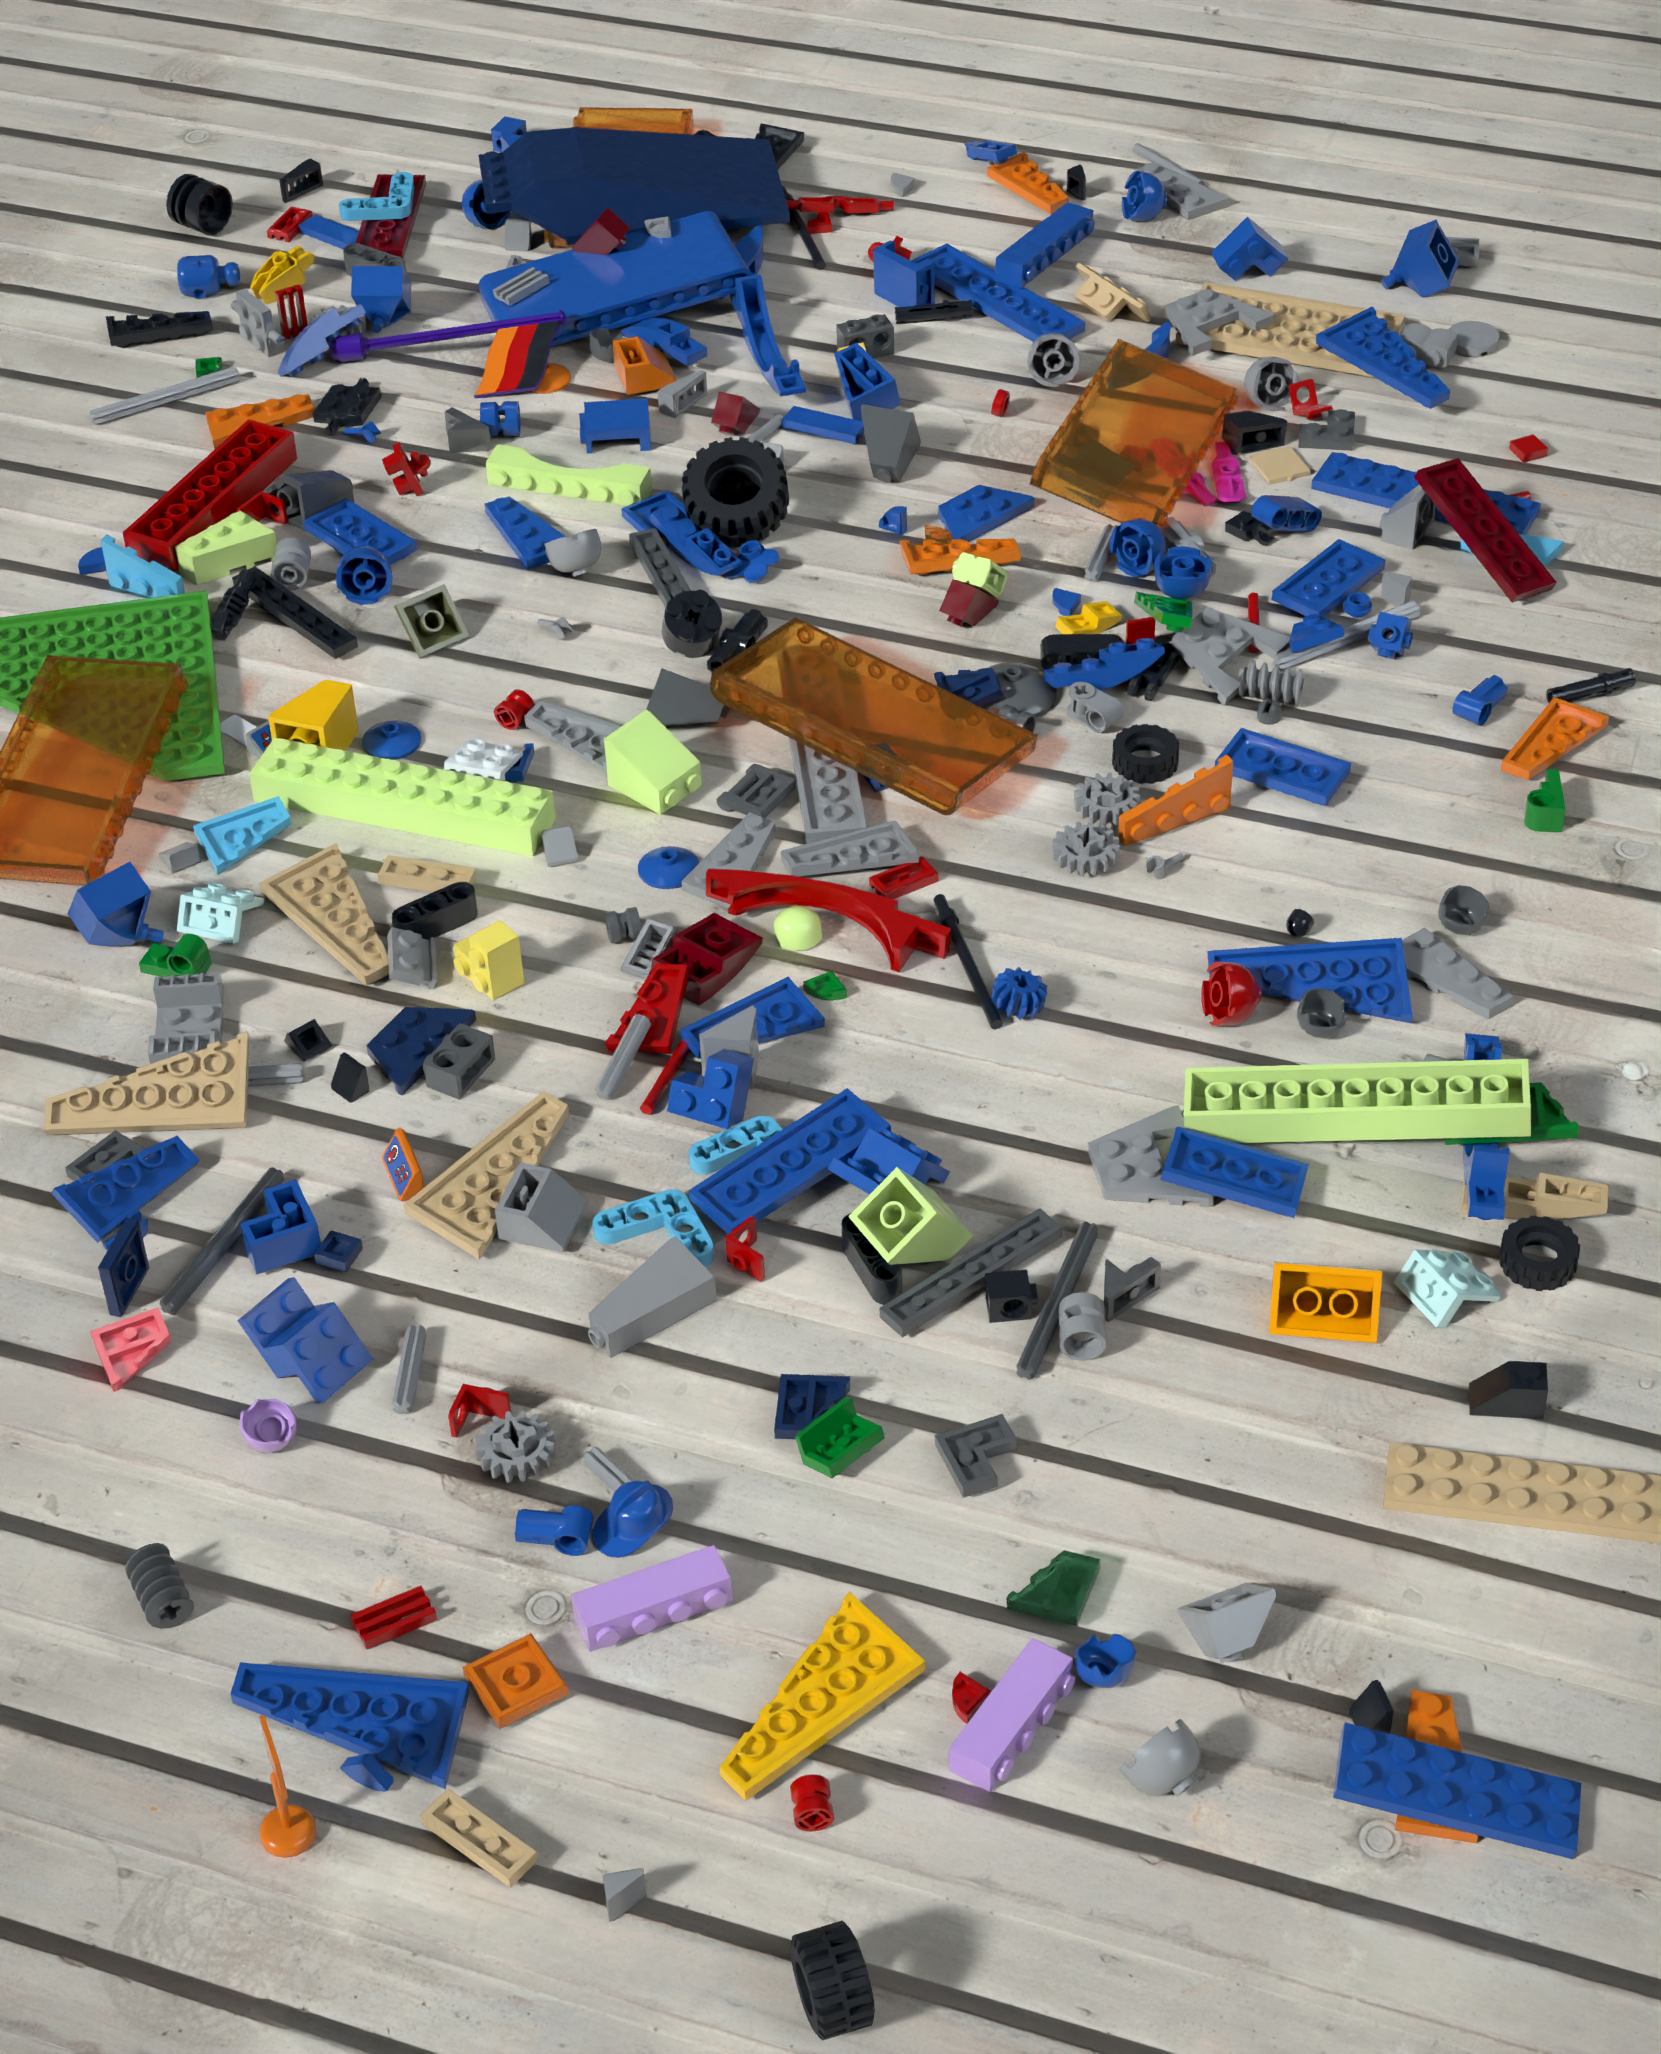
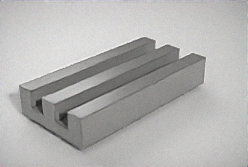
[493,267,550,306]

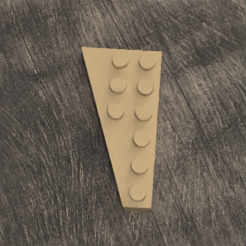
[259,843,389,986]

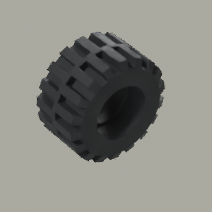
[790,1921,875,2040]

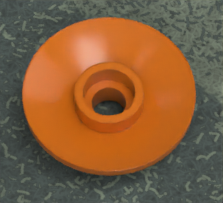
[528,362,571,394]

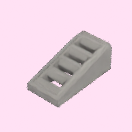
[657,370,708,418]
[621,918,677,979]

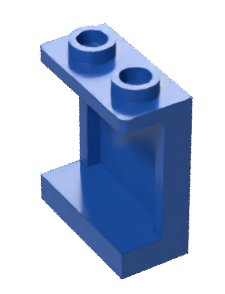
[873,240,935,307]
[579,398,651,453]

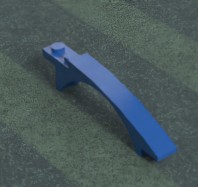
[730,274,806,397]
[1463,1033,1510,1220]

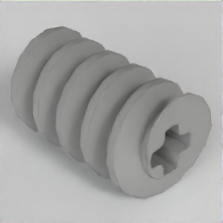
[1239,660,1304,707]

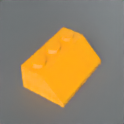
[1269,1261,1382,1343]

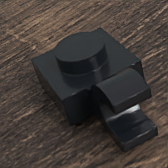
[1225,511,1274,546]

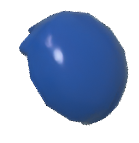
[1073,1633,1137,1688]

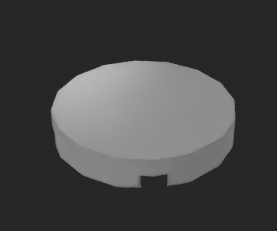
[1448,321,1500,357]

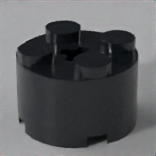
[661,589,722,658]

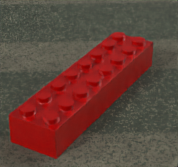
[123,419,298,572]

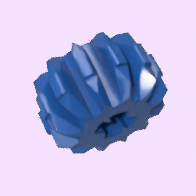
[991,967,1047,1020]

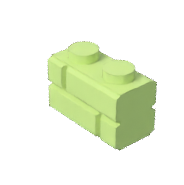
[952,552,1008,598]

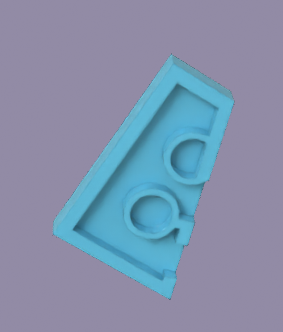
[101,534,185,598]
[193,796,291,875]

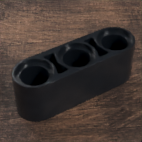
[1040,634,1124,670]
[391,882,478,940]
[841,1213,902,1305]

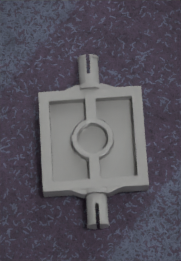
[231,289,285,358]

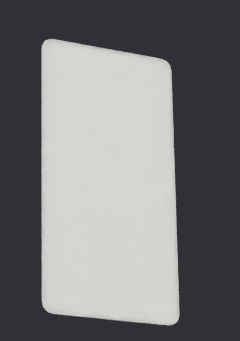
[221,715,256,746]

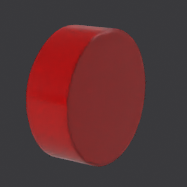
[991,389,1010,417]

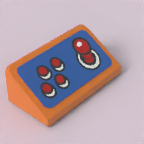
[382,1128,424,1202]

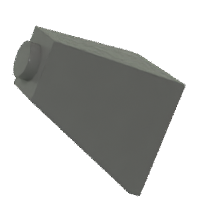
[861,404,921,482]
[266,470,354,532]
[646,668,732,727]

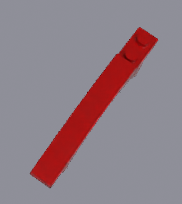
[706,869,951,972]

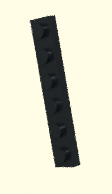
[232,566,358,659]

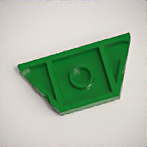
[1445,1082,1579,1145]

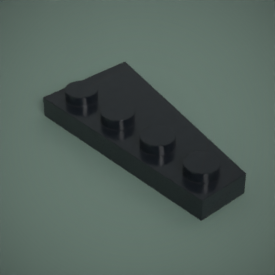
[755,123,804,170]

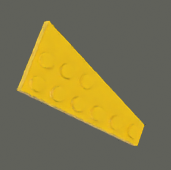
[720,1591,926,1801]

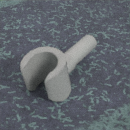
[538,617,573,640]
[1146,853,1184,880]

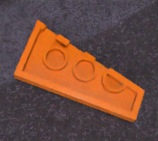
[987,152,1069,214]
[205,394,314,449]
[900,538,1021,575]
[1501,697,1609,780]
[1118,755,1233,846]
[1395,1690,1478,1844]

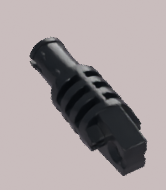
[211,569,257,641]

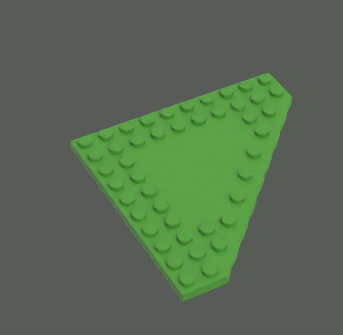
[0,590,225,781]

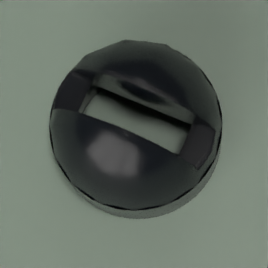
[1286,909,1314,936]

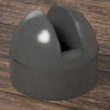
[1257,699,1281,725]

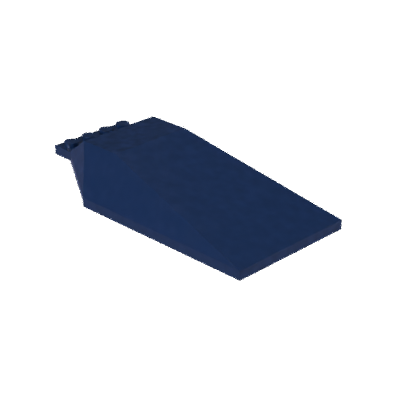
[478,127,790,245]

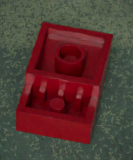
[651,913,763,1005]

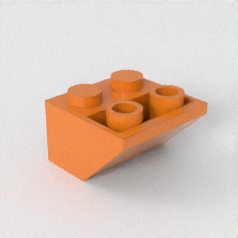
[612,336,677,395]

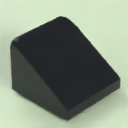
[1067,164,1086,201]
[284,1019,332,1061]
[331,1052,369,1103]
[1349,1680,1394,1734]

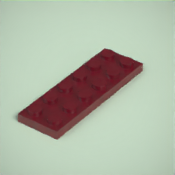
[355,174,426,259]
[1414,458,1557,603]

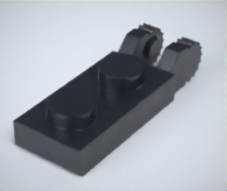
[1127,639,1181,701]

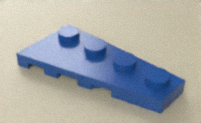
[484,496,566,569]
[680,977,825,1059]
[51,1136,200,1243]

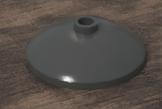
[976,662,1057,720]

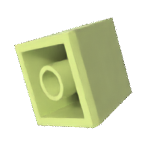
[604,710,702,815]
[848,1167,973,1265]

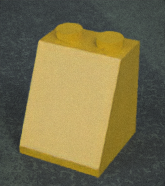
[268,680,359,751]

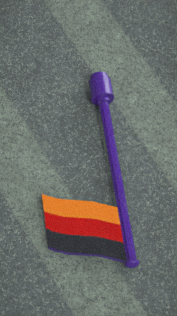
[330,310,566,399]

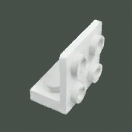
[444,738,523,781]

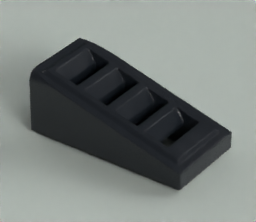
[279,158,323,203]

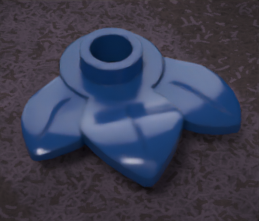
[726,540,780,583]

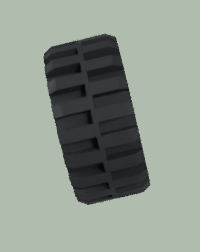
[682,437,789,547]

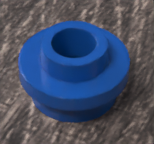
[1343,592,1372,618]

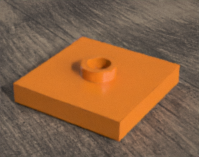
[462,1633,569,1729]

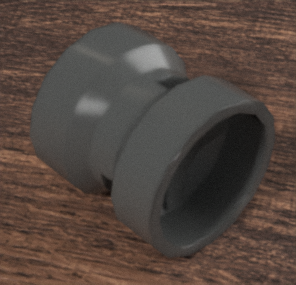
[995,704,1036,742]
[604,907,642,943]

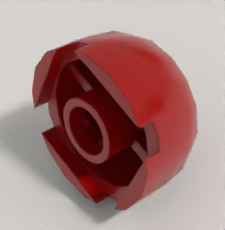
[1201,962,1261,1026]

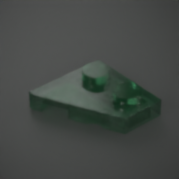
[1006,1550,1100,1626]

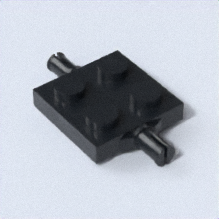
[312,377,382,435]

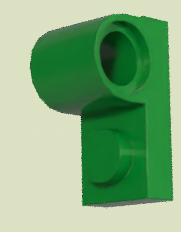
[1524,769,1565,832]
[139,933,212,977]

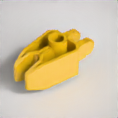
[250,246,315,304]

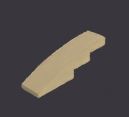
[1461,1172,1609,1219]

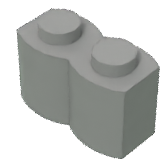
[1400,323,1458,368]

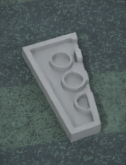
[1134,163,1229,220]
[524,700,621,773]
[682,812,776,909]
[781,820,919,876]
[1402,928,1514,1019]

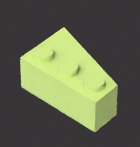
[175,511,277,585]

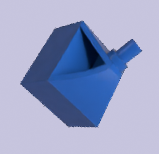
[1381,219,1460,298]
[351,266,412,333]
[68,861,164,946]

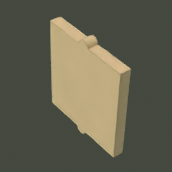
[1249,446,1311,485]

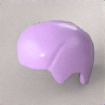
[240,1399,297,1453]

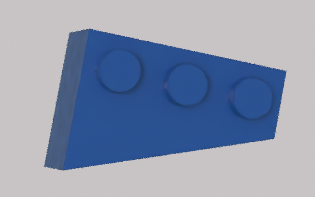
[834,343,901,421]

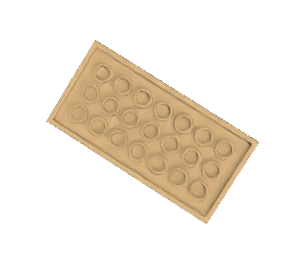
[1176,282,1405,378]

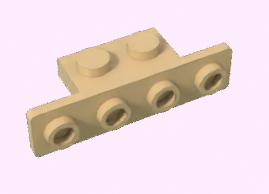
[1073,263,1152,322]

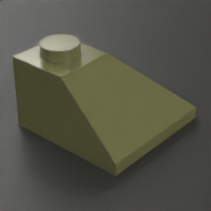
[394,584,470,659]

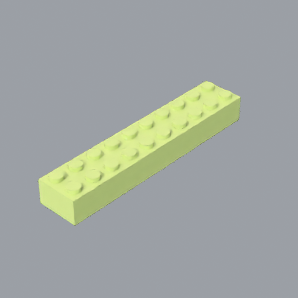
[249,737,556,856]
[1183,1059,1531,1143]

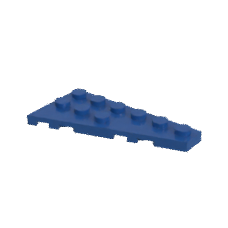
[1316,306,1450,409]
[1207,938,1413,1024]
[230,1662,469,1789]

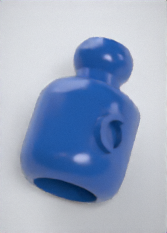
[177,255,240,299]

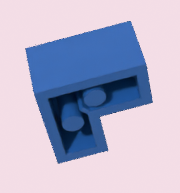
[1211,216,1288,281]
[667,1049,754,1129]
[240,1179,321,1275]

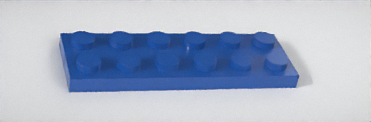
[689,1088,891,1234]
[1333,1722,1581,1859]

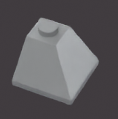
[1379,485,1436,550]
[1177,1583,1277,1663]

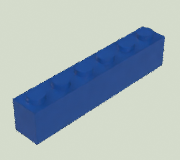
[994,202,1095,289]

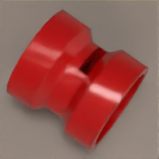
[494,689,535,730]
[790,1774,834,1832]

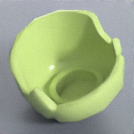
[773,905,822,951]

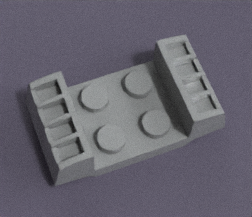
[148,972,224,1064]

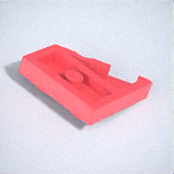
[90,1307,171,1392]

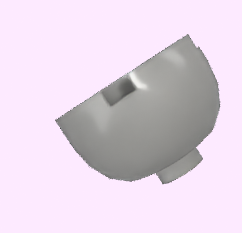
[1027,332,1080,387]
[1244,356,1299,411]
[544,529,602,577]
[1120,1719,1201,1797]

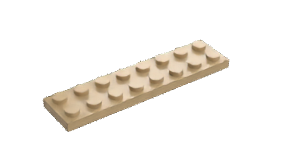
[1383,1442,1661,1543]

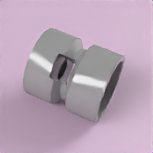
[271,538,311,590]
[1058,1292,1106,1361]

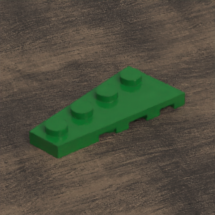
[1134,592,1192,632]

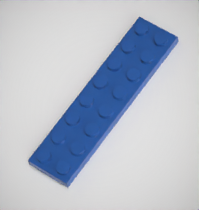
[911,243,1086,342]
[1311,452,1541,535]

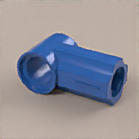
[1452,675,1508,726]
[515,1505,594,1556]

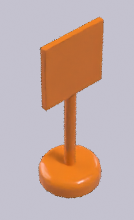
[259,1715,317,1858]

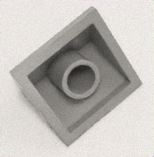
[699,1005,759,1089]

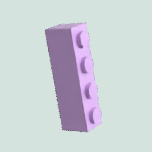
[571,1545,733,1652]
[949,1638,1075,1792]

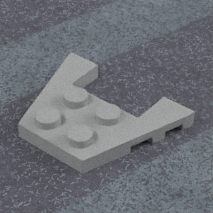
[1166,289,1275,356]
[1171,607,1290,705]
[1088,1105,1213,1207]

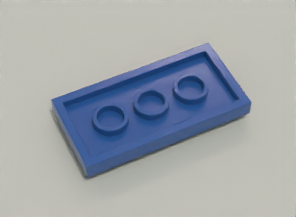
[303,498,417,565]
[1272,539,1385,617]
[1215,728,1351,807]
[1160,1126,1309,1218]

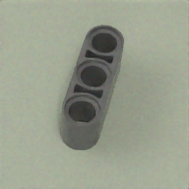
[343,243,406,277]

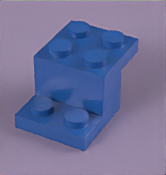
[828,1128,950,1195]
[237,1277,374,1403]

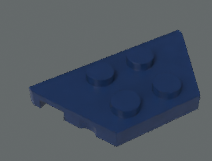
[366,1007,476,1096]

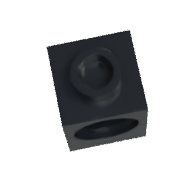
[985,1269,1038,1323]

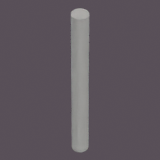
[1133,143,1204,186]

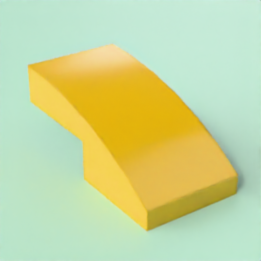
[1055,601,1122,634]

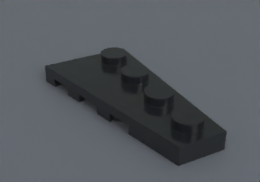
[105,311,213,347]

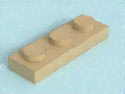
[378,855,477,892]
[420,1788,538,1888]

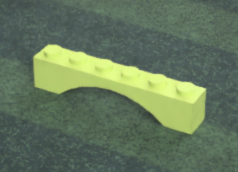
[486,444,652,506]

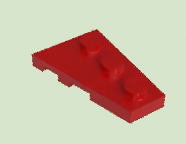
[605,963,690,1054]

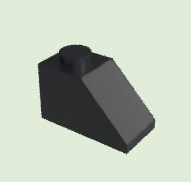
[1222,410,1287,453]
[1468,1361,1548,1419]

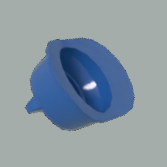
[593,1480,673,1558]

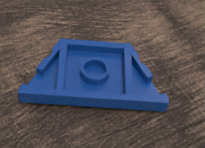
[938,485,1035,542]

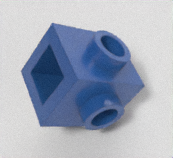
[1368,612,1413,659]

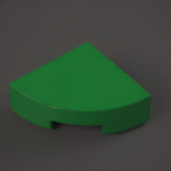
[195,357,223,378]
[803,971,847,1001]

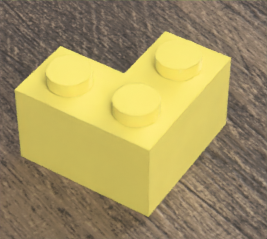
[453,920,525,1001]

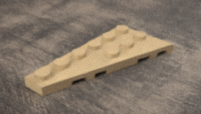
[44,1031,250,1135]
[404,1091,569,1260]

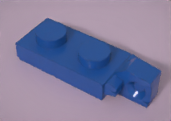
[965,140,1017,164]

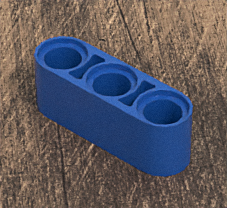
[1251,495,1322,532]

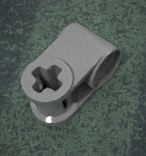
[1067,682,1124,733]

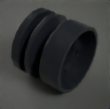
[166,174,233,236]

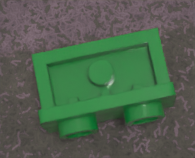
[795,1397,885,1479]

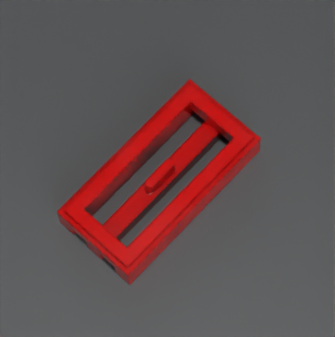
[267,207,313,242]
[275,284,308,340]
[869,856,939,899]
[351,1585,437,1650]

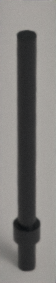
[782,186,826,270]
[933,894,1003,1029]

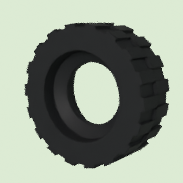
[1112,724,1179,784]
[1499,1216,1580,1291]

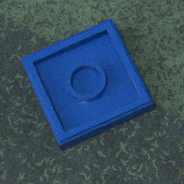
[621,490,687,538]

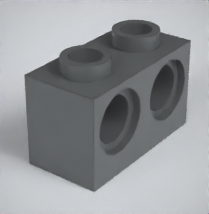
[836,314,894,358]
[423,1023,495,1100]

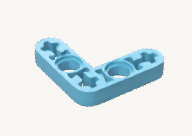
[339,172,415,221]
[689,1116,783,1175]
[592,1189,714,1267]

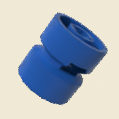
[480,401,521,436]

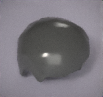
[589,328,625,362]
[1438,885,1489,935]
[1297,988,1348,1039]

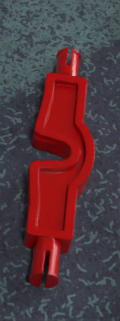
[786,196,894,213]

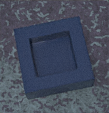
[314,1230,363,1272]

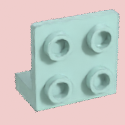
[177,883,264,944]
[1393,1249,1502,1328]

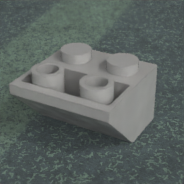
[495,1162,587,1252]

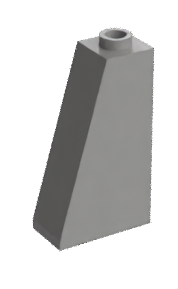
[588,1236,716,1358]

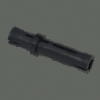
[895,300,973,324]
[1546,668,1636,703]

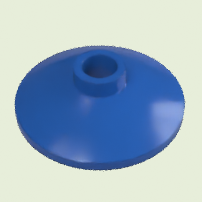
[362,720,421,760]
[638,846,699,889]

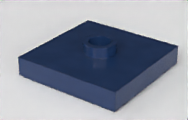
[98,1218,150,1317]

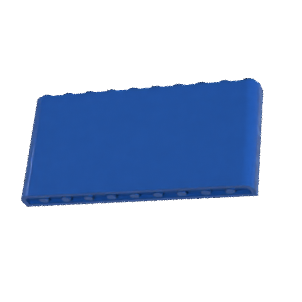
[478,211,752,347]

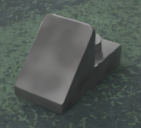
[444,407,491,453]
[1104,1257,1161,1322]

